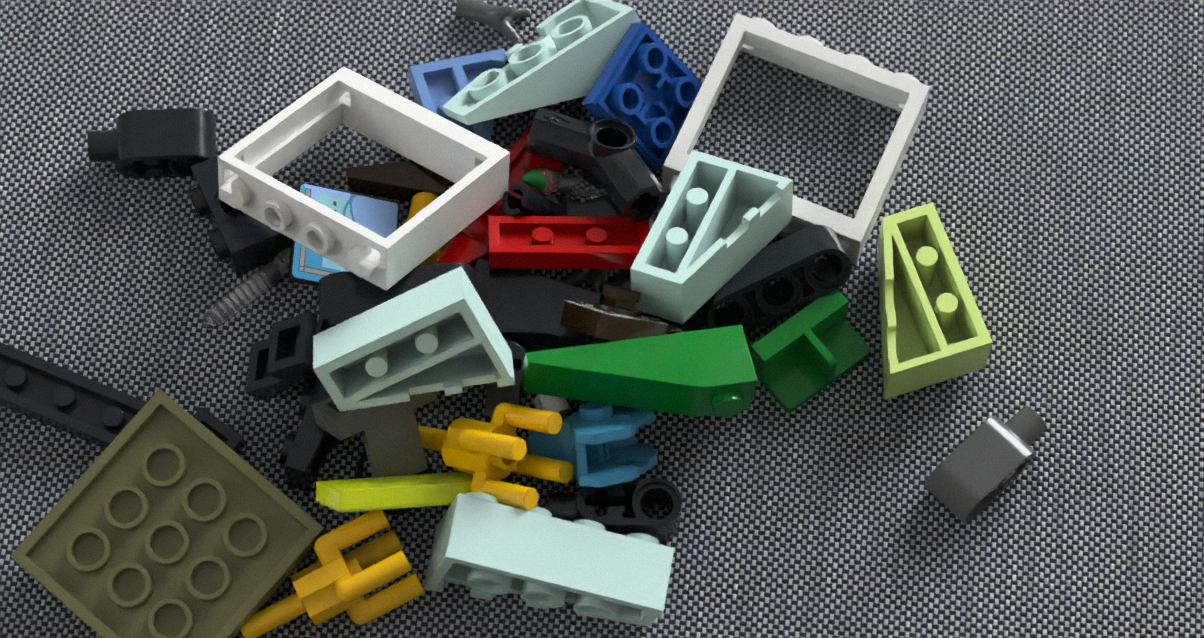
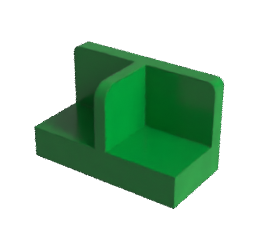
[750,289,871,413]

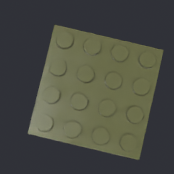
[10,389,327,638]

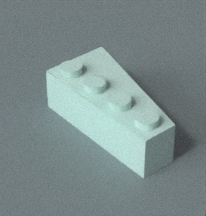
[424,492,674,627]

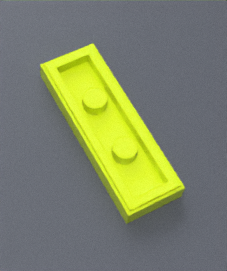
[316,472,473,513]

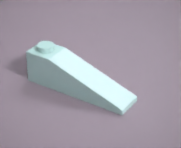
[442,0,640,125]

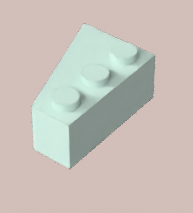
[630,150,793,324]
[313,266,516,412]

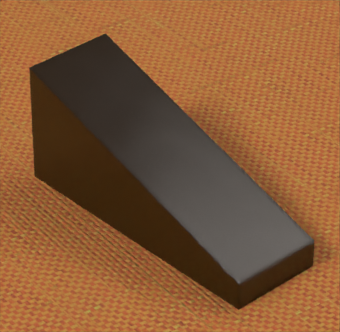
[346,161,449,202]

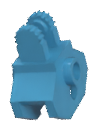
[526,401,658,488]

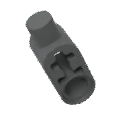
[924,406,1047,524]

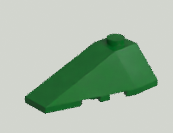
[521,325,758,417]

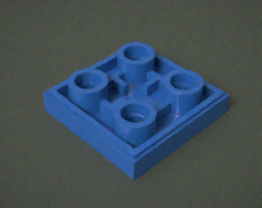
[582,22,702,170]

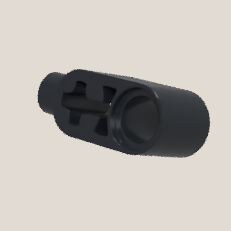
[87,108,216,179]
[548,478,682,544]

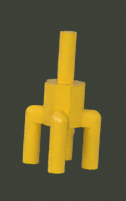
[417,403,574,510]
[240,510,425,638]

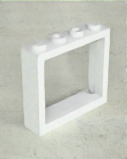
[662,13,930,265]
[218,66,510,291]

